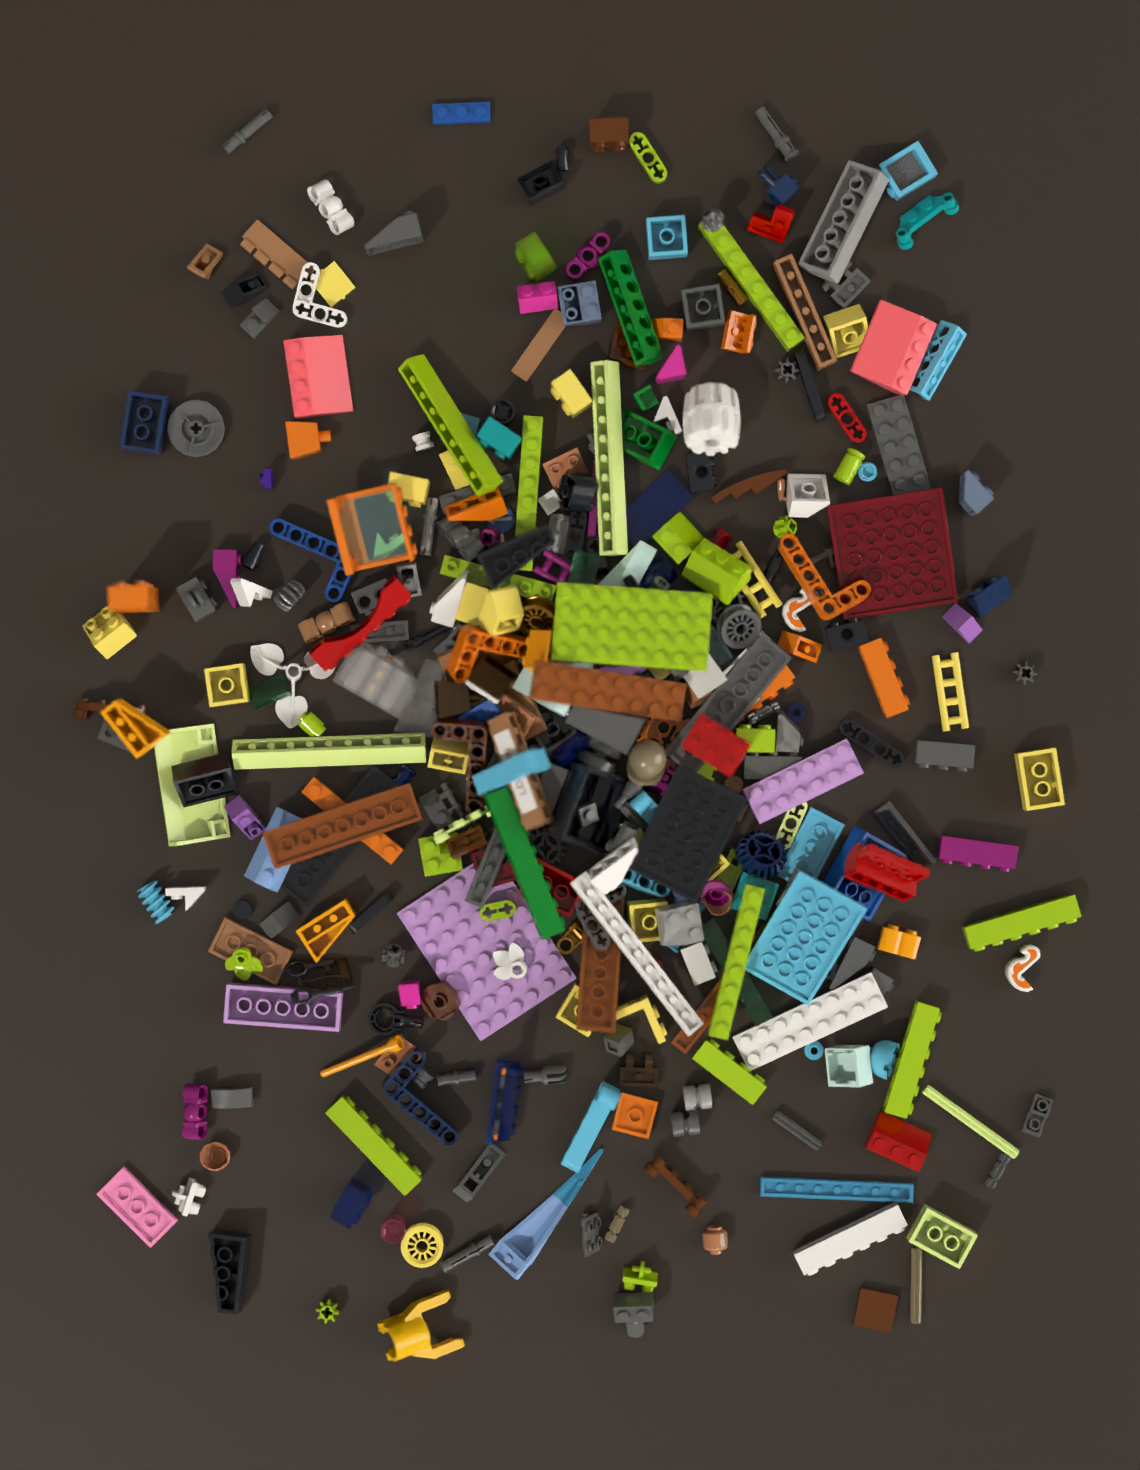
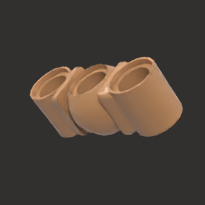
[298,602,355,643]

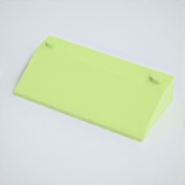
[154,724,231,846]

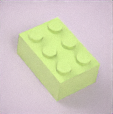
[906,1204,978,1269]

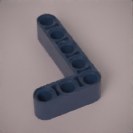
[382,1047,458,1146]

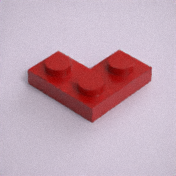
[747,204,795,243]

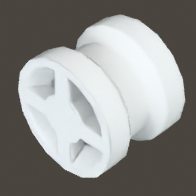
[412,431,434,452]

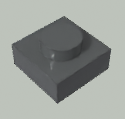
[576,801,599,827]

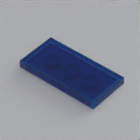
[626,470,694,546]

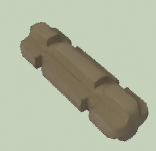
[605,1206,630,1243]

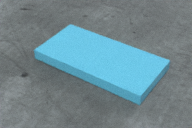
[777,807,845,880]

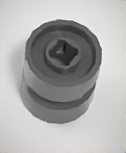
[671,1109,700,1137]

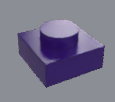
[260,469,273,490]

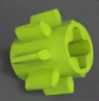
[773,515,797,538]
[315,1298,340,1324]

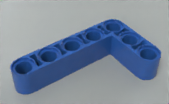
[269,519,353,603]

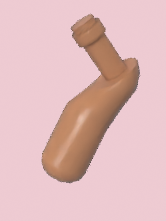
[777,478,787,502]

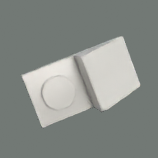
[653,396,682,436]
[230,578,273,607]
[165,886,207,911]

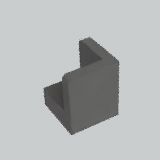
[603,1024,634,1057]

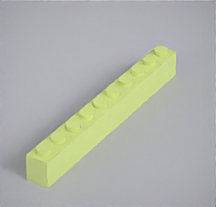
[591,360,628,556]
[232,733,427,770]

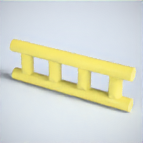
[732,541,783,619]
[932,652,969,732]

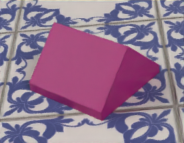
[655,345,686,384]

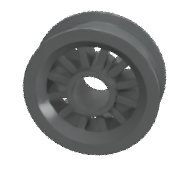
[716,604,761,649]

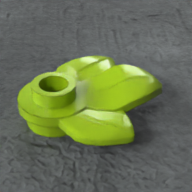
[225,947,263,981]

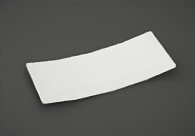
[683,653,727,699]

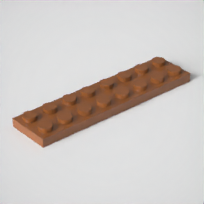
[529,660,687,722]
[263,783,422,869]
[576,887,625,1033]

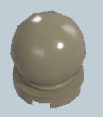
[627,739,667,787]

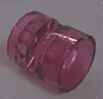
[381,1214,407,1244]

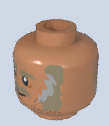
[702,1225,728,1255]

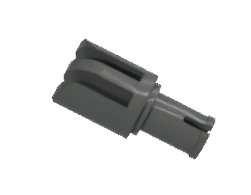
[524,1064,567,1085]

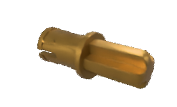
[716,269,747,305]

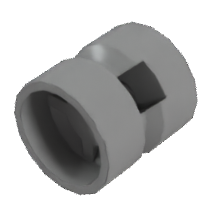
[683,1083,712,1111]

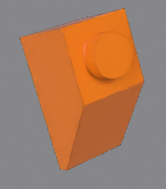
[651,318,683,342]
[777,631,822,663]

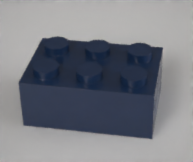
[120,391,170,456]

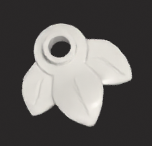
[493,943,527,980]

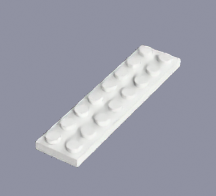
[732,972,888,1071]

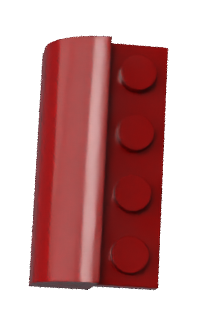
[844,843,930,902]

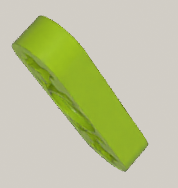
[629,132,667,184]

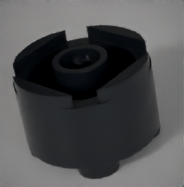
[558,471,598,512]

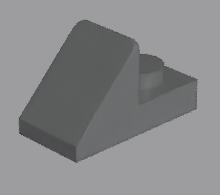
[240,298,281,339]
[396,562,422,598]

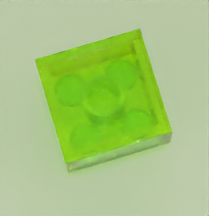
[514,232,556,283]

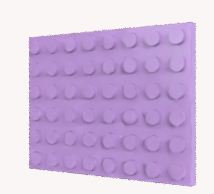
[397,863,577,1041]

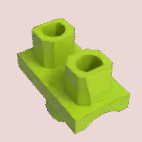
[622,1261,658,1292]

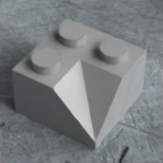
[654,900,704,946]

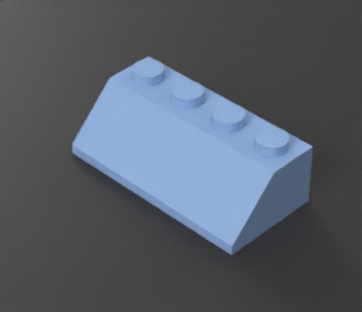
[244,807,302,892]

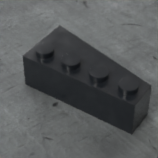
[477,523,556,590]
[208,1229,251,1315]

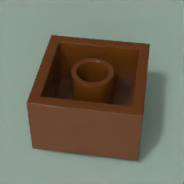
[589,117,629,153]

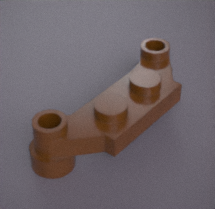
[73,698,146,719]
[643,1155,707,1218]

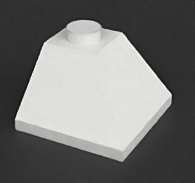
[786,474,830,518]

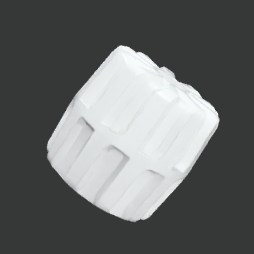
[683,382,741,456]

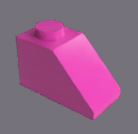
[398,980,422,1009]

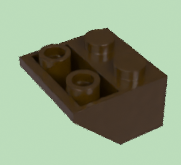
[464,654,518,704]

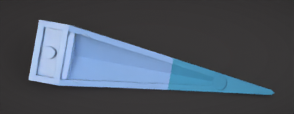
[488,1148,604,1280]

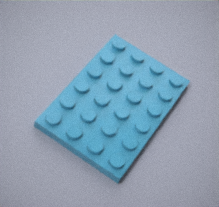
[745,869,867,1006]

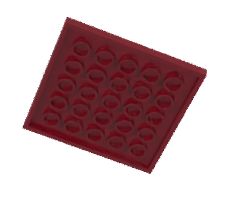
[827,487,958,620]

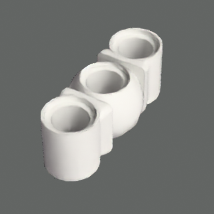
[307,179,354,235]

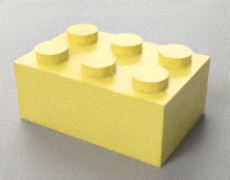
[1014,747,1065,811]

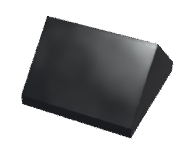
[517,162,565,206]

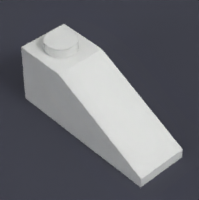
[429,570,469,628]
[588,837,638,895]

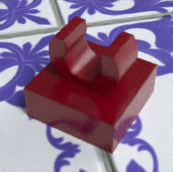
[707,528,733,550]

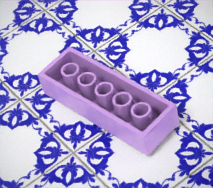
[742,739,864,825]
[223,982,344,1032]

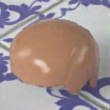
[200,1142,231,1171]

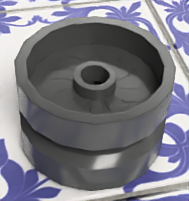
[575,734,623,774]

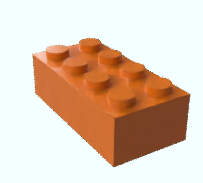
[108,582,160,613]

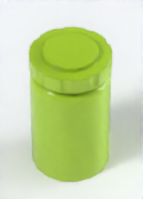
[833,448,865,486]

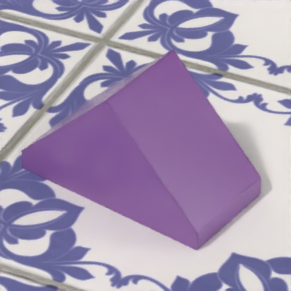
[942,603,982,644]

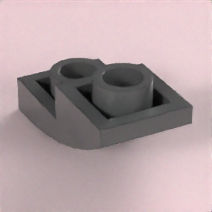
[211,1086,254,1109]
[1021,1093,1053,1138]

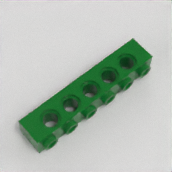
[598,250,664,366]

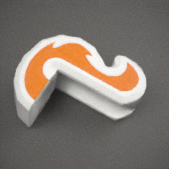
[781,589,819,632]
[1005,944,1040,992]

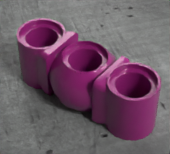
[566,232,610,281]
[182,1083,208,1140]

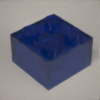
[330,1177,373,1229]

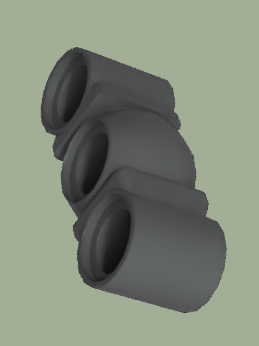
[436,516,485,562]

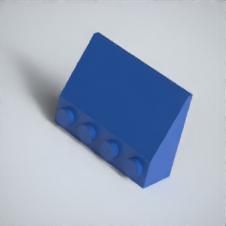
[823,826,907,922]

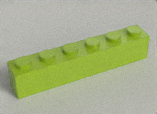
[962,893,1082,952]
[882,1000,942,1119]
[325,1095,422,1196]

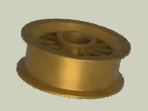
[519,596,556,636]

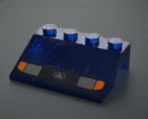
[486,1059,523,1144]

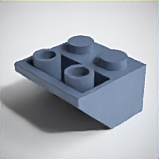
[557,281,602,326]
[959,470,994,517]

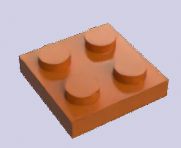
[611,1092,658,1139]

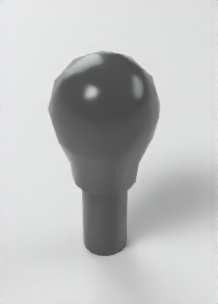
[613,779,643,809]

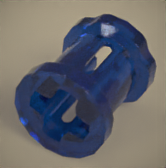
[392,764,416,786]

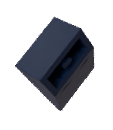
[965,574,1013,618]

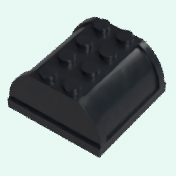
[546,761,630,853]

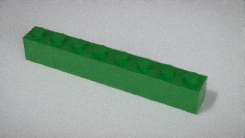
[483,787,566,940]

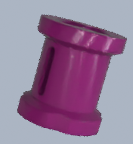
[479,526,500,546]

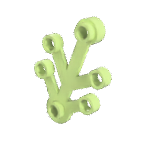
[433,805,491,844]

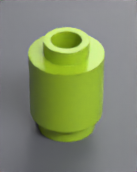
[298,711,326,737]

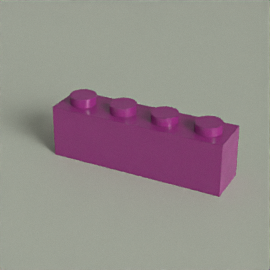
[937,835,1019,872]

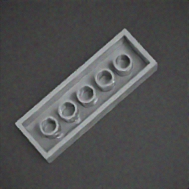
[798,160,889,284]

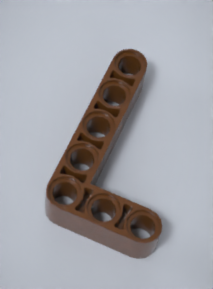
[431,717,489,814]

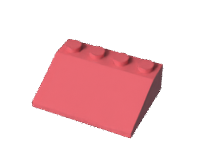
[850,300,937,395]
[283,335,354,419]

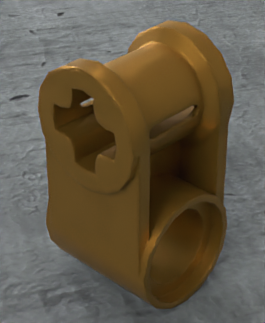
[557,919,583,954]

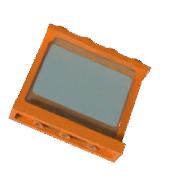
[327,482,417,576]

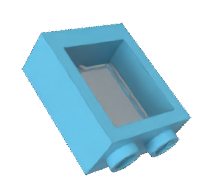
[877,141,938,201]

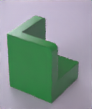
[633,385,659,413]

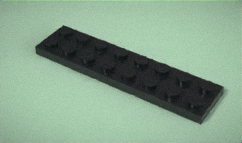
[281,765,399,908]

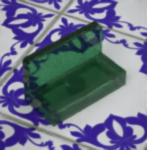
[567,549,601,585]
[249,674,292,710]

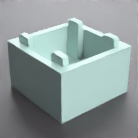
[825,1045,873,1087]

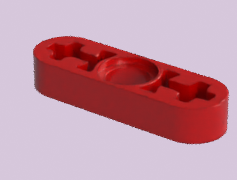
[827,393,867,443]

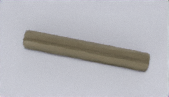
[910,1247,922,1324]

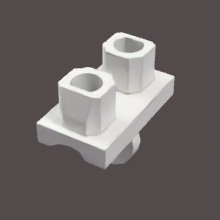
[172,1178,206,1217]

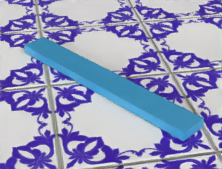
[760,1176,914,1203]

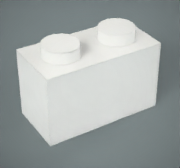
[680,941,718,986]

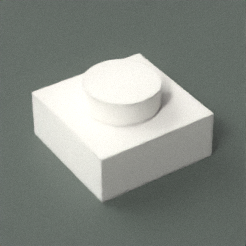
[537,489,561,516]

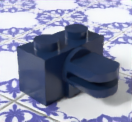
[757,164,799,207]

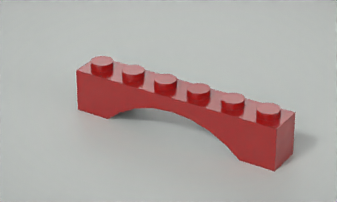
[309,575,412,672]

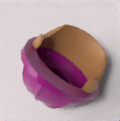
[700,880,734,915]

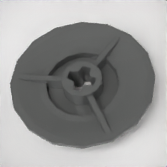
[167,400,225,457]

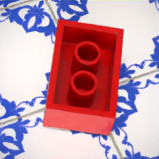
[681,713,752,777]

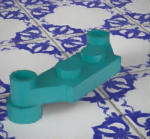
[896,193,959,250]

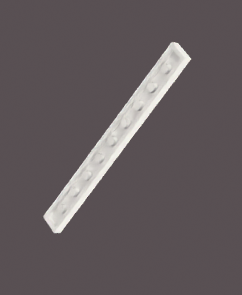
[570,871,704,1036]

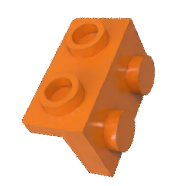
[721,310,757,354]

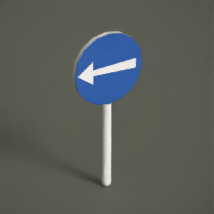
[486,507,515,543]

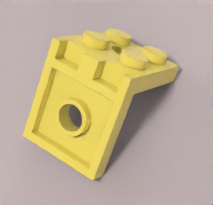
[616,994,667,1044]

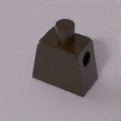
[434,680,480,718]

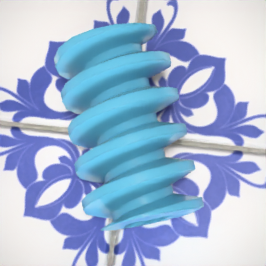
[136,880,174,924]

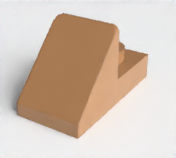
[187,243,223,279]

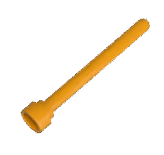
[320,1035,404,1077]

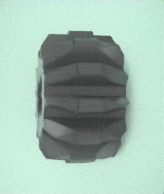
[274,579,306,612]

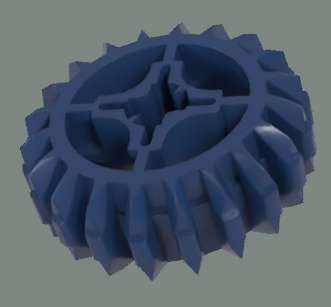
[736,829,787,880]

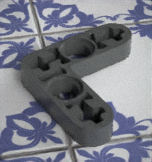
[575,883,626,952]

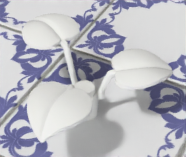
[251,643,335,728]

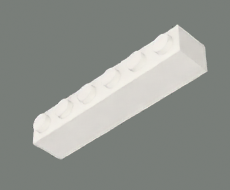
[793,1202,908,1276]

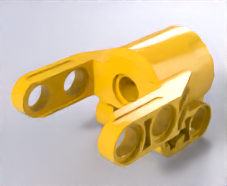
[377,1290,465,1362]

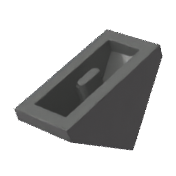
[259,901,301,939]

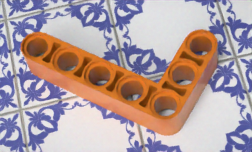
[778,534,871,620]
[447,624,527,683]

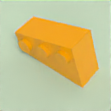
[100,698,172,759]
[296,898,356,963]

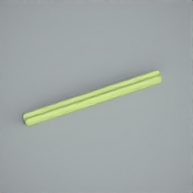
[923,1085,1020,1159]

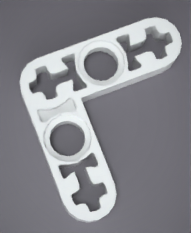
[293,262,348,328]

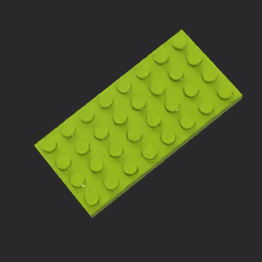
[552,582,713,672]

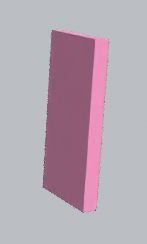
[96,1166,178,1248]

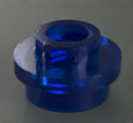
[787,703,806,722]

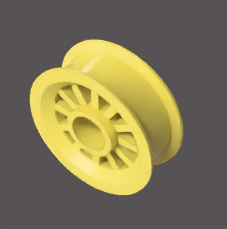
[401,1223,444,1268]

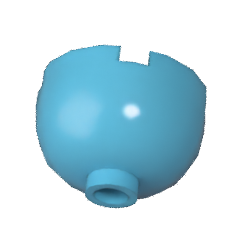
[869,1040,900,1080]

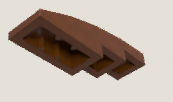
[710,469,787,505]

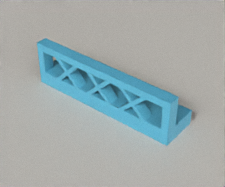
[910,320,967,401]

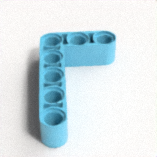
[560,1081,621,1173]

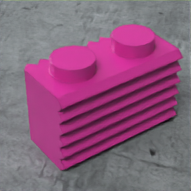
[517,281,558,314]

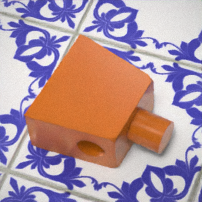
[285,422,332,460]

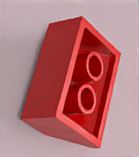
[519,857,580,918]
[864,1110,932,1172]

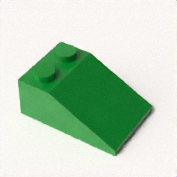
[621,408,678,471]

